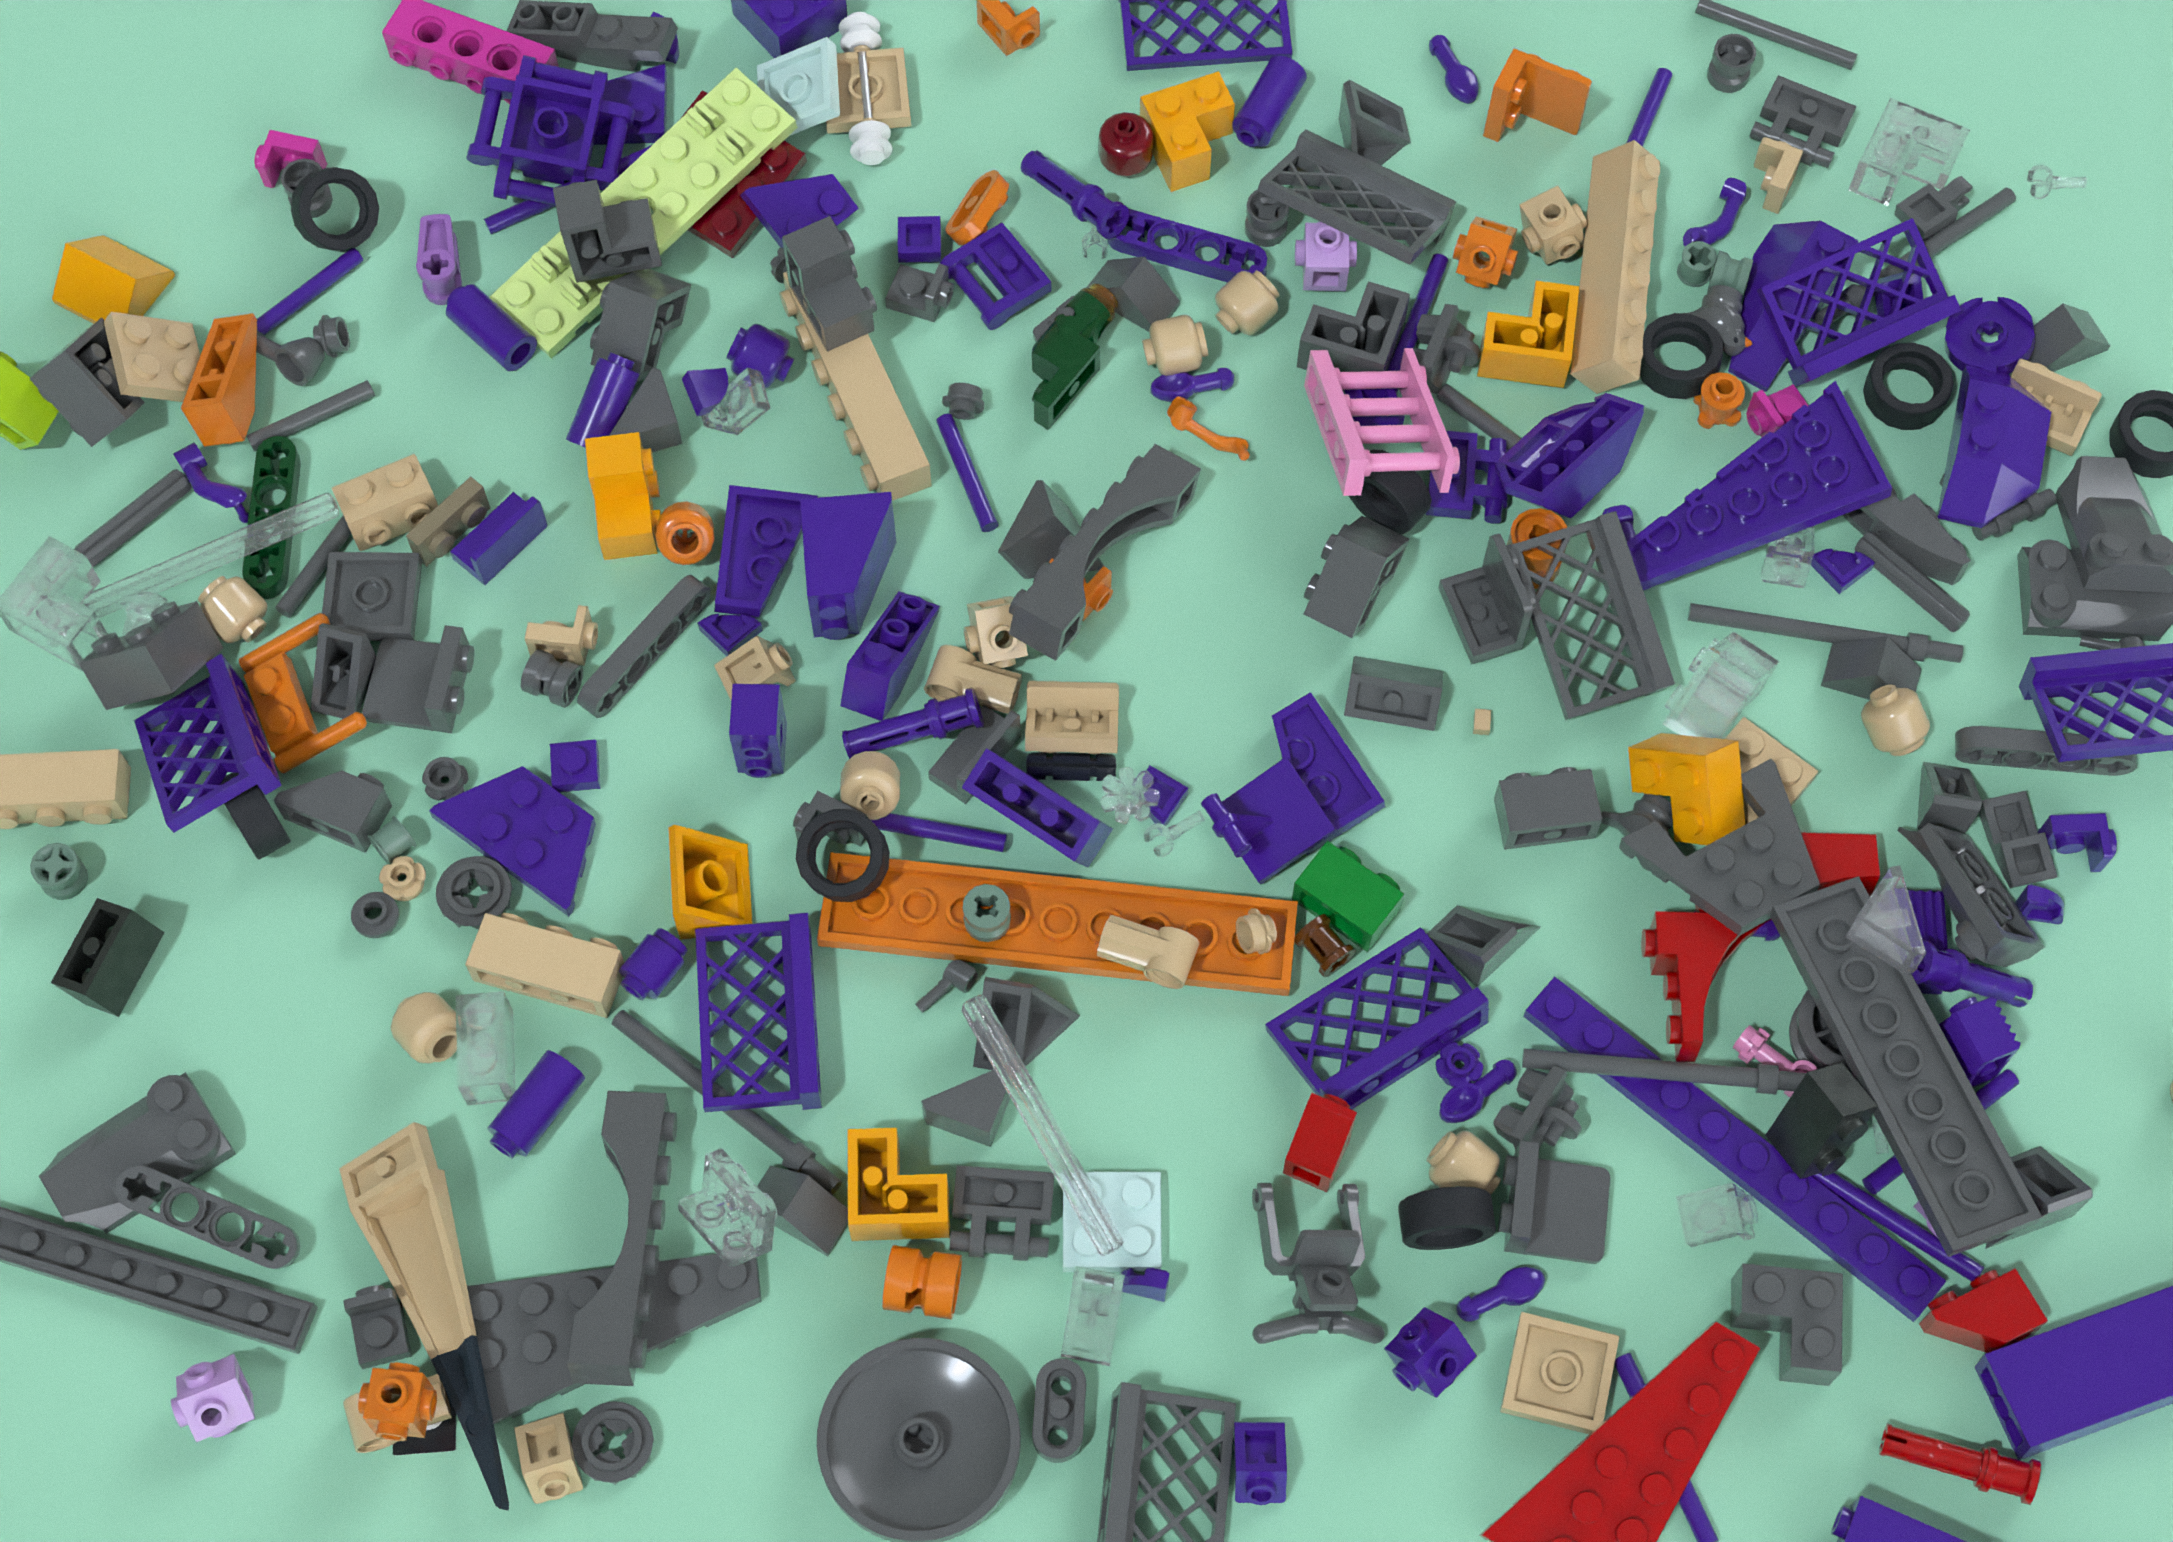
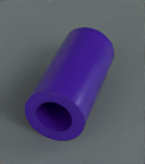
[1232,55,1307,147]
[446,284,537,372]
[566,352,640,448]
[487,1050,586,1159]

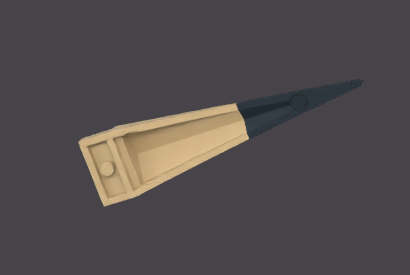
[339,1122,509,1511]

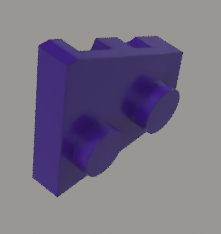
[740,174,859,248]

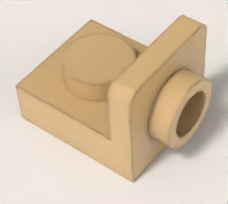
[1754,137,1803,214]
[525,605,598,666]
[714,636,796,700]
[514,1413,583,1504]

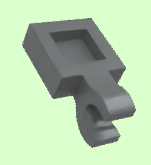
[1894,176,1973,242]

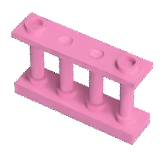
[1304,348,1460,496]

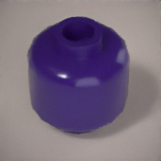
[726,323,794,389]

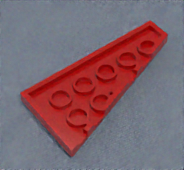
[1479,1322,1760,1542]

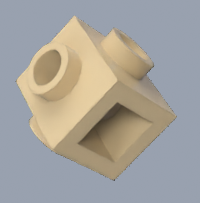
[1519,185,1587,265]
[964,596,1028,668]

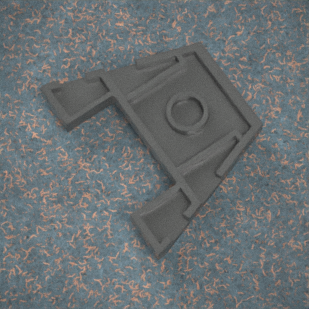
[1619,759,1820,936]

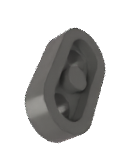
[1032,1359,1086,1463]

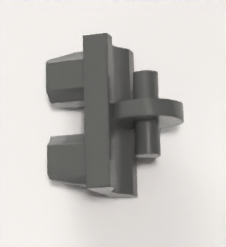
[1413,304,1481,394]
[1493,1065,1582,1151]

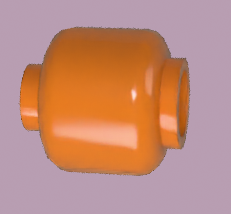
[656,501,715,565]

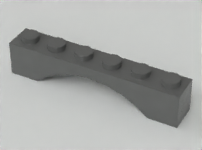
[1009,444,1201,661]
[567,1091,677,1386]

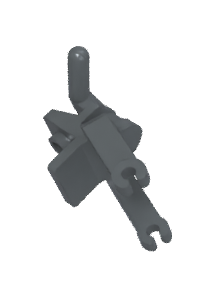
[1252,1183,1385,1344]

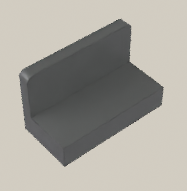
[1344,656,1444,731]
[928,705,1021,804]

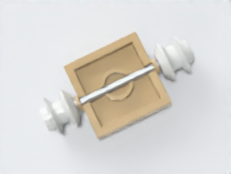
[826,12,911,165]

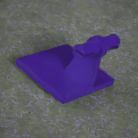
[1201,757,1337,885]

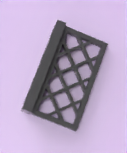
[1257,129,1456,265]
[1512,511,1675,720]
[1097,1382,1236,1542]

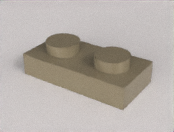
[406,476,490,567]

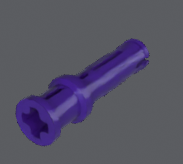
[1021,150,1129,239]
[842,687,984,759]
[1903,939,2033,1008]

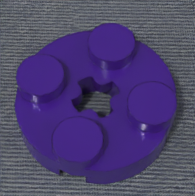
[1945,297,2035,374]

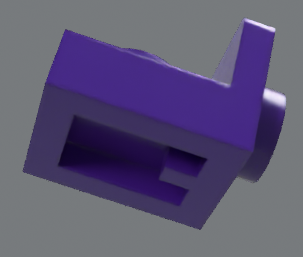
[2038,813,2117,872]
[1234,1422,1287,1505]

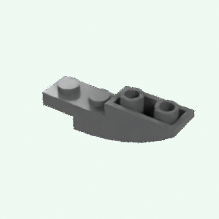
[507,0,678,71]
[1843,484,1971,585]

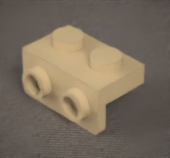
[2011,359,2102,456]
[331,454,438,551]
[1025,681,1119,754]

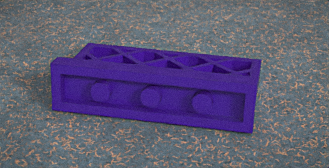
[1118,0,1293,71]
[1757,218,1962,387]
[2019,643,2173,762]
[134,653,282,833]
[695,913,822,1113]
[1265,927,1489,1110]

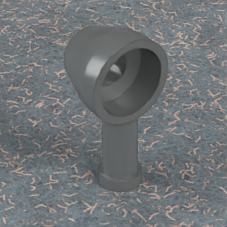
[256,331,325,386]

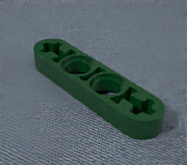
[242,436,301,599]

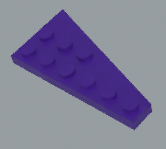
[1627,381,1892,590]

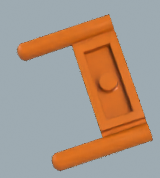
[239,613,367,774]

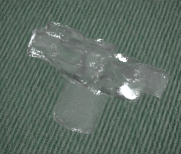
[1100,767,1160,824]

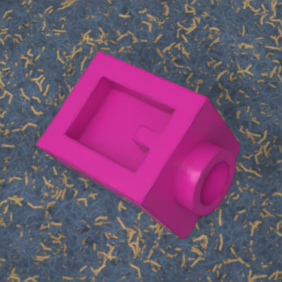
[254,130,327,188]
[1746,384,1808,437]

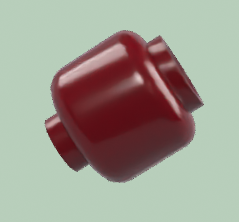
[1098,112,1154,176]

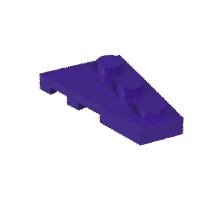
[594,63,667,145]
[714,485,818,617]
[1272,692,1386,855]

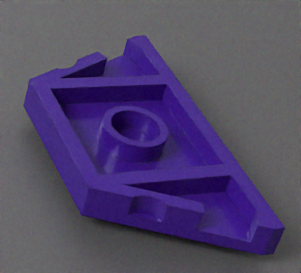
[429,766,596,917]

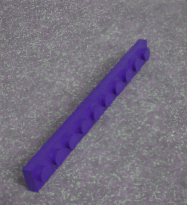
[1523,976,1946,1323]

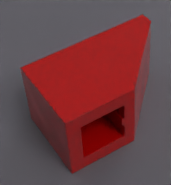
[1283,1093,1357,1193]
[1919,1268,2048,1353]

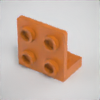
[1483,48,1592,142]

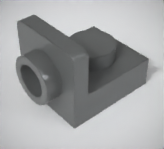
[885,264,954,323]
[793,790,867,847]
[343,1285,412,1369]

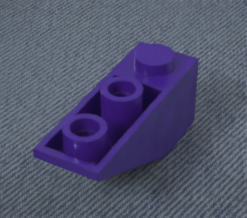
[840,591,940,721]

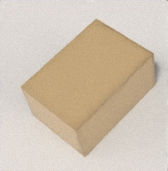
[1473,709,1491,735]

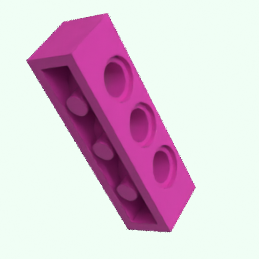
[382,0,559,105]

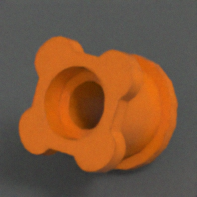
[1693,372,1745,429]

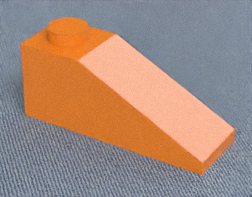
[181,313,257,447]

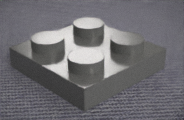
[322,552,422,641]

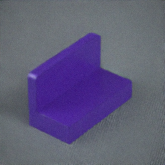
[450,492,548,585]

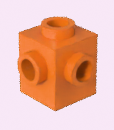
[1453,216,1518,288]
[358,1362,437,1441]

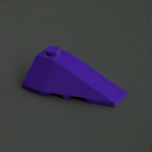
[1728,220,1859,392]

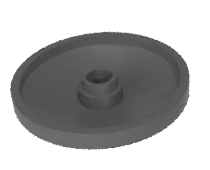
[817,1338,1021,1542]

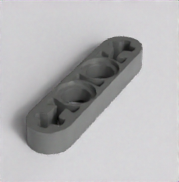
[577,575,711,718]
[1955,726,2137,776]
[115,1165,300,1269]

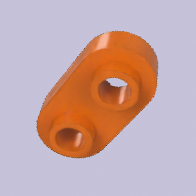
[945,170,1009,245]

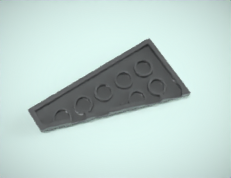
[467,1249,762,1424]

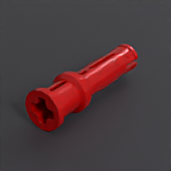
[1879,1423,2041,1505]

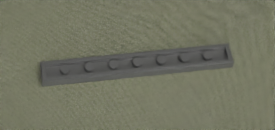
[0,1207,318,1354]

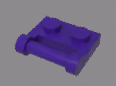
[940,222,1052,330]

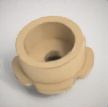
[379,856,426,901]
[1236,908,1277,954]

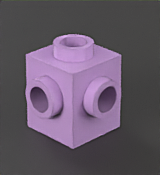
[1295,222,1357,291]
[171,1354,255,1442]

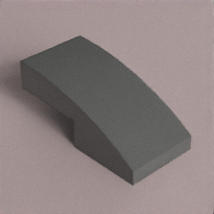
[1979,791,2057,889]

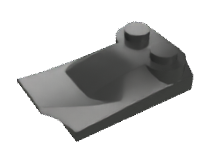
[2055,456,2173,593]
[2017,539,2173,641]
[1897,823,2044,967]
[39,1072,236,1234]

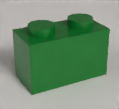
[1292,841,1404,953]

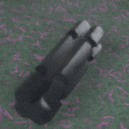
[1026,752,1116,781]

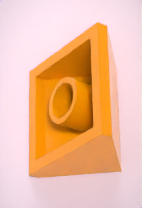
[52,235,175,324]
[668,824,752,940]

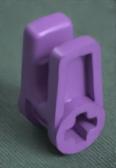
[416,214,462,305]

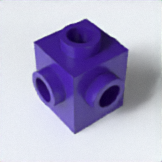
[1384,1307,1477,1398]

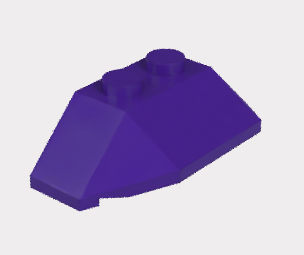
[1937,365,2051,528]
[1495,393,1644,519]

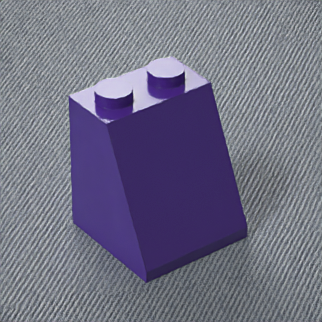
[800,492,896,640]

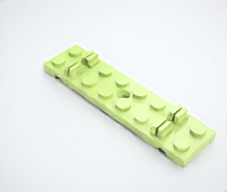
[490,68,798,359]

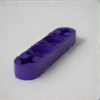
[1107,209,1268,282]

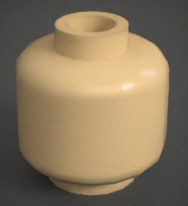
[1215,270,1280,335]
[1142,315,1208,376]
[198,576,268,643]
[1861,685,1930,756]
[840,751,900,820]
[391,992,464,1064]
[1426,1131,1501,1194]

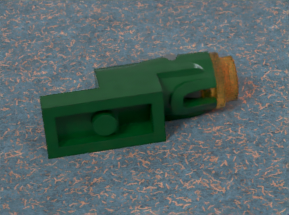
[1032,283,1118,430]

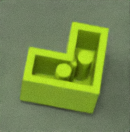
[0,351,59,450]

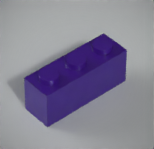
[961,748,1113,868]

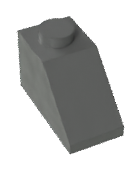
[273,771,392,853]

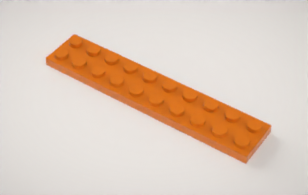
[817,852,1298,996]

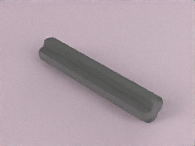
[74,469,192,568]
[1855,531,1970,632]

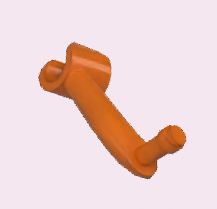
[1167,396,1250,461]

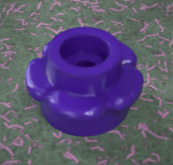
[1435,1042,1483,1087]

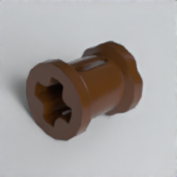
[1294,914,1356,977]

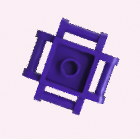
[466,55,635,206]

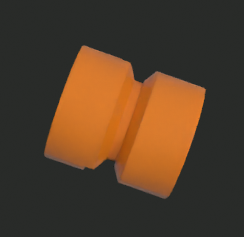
[1507,508,1568,589]
[882,1245,962,1320]

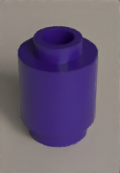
[619,928,688,1001]

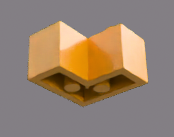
[1140,71,1235,192]
[1477,280,1579,388]
[585,432,661,560]
[1628,733,1745,845]
[847,1128,950,1241]

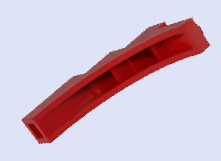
[1641,832,1880,1063]

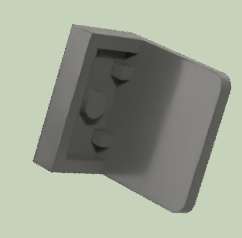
[1438,533,1536,665]
[362,625,474,733]
[1498,1141,1610,1264]

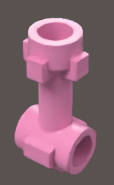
[1733,1025,1817,1097]

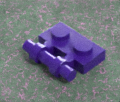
[1426,431,1508,524]

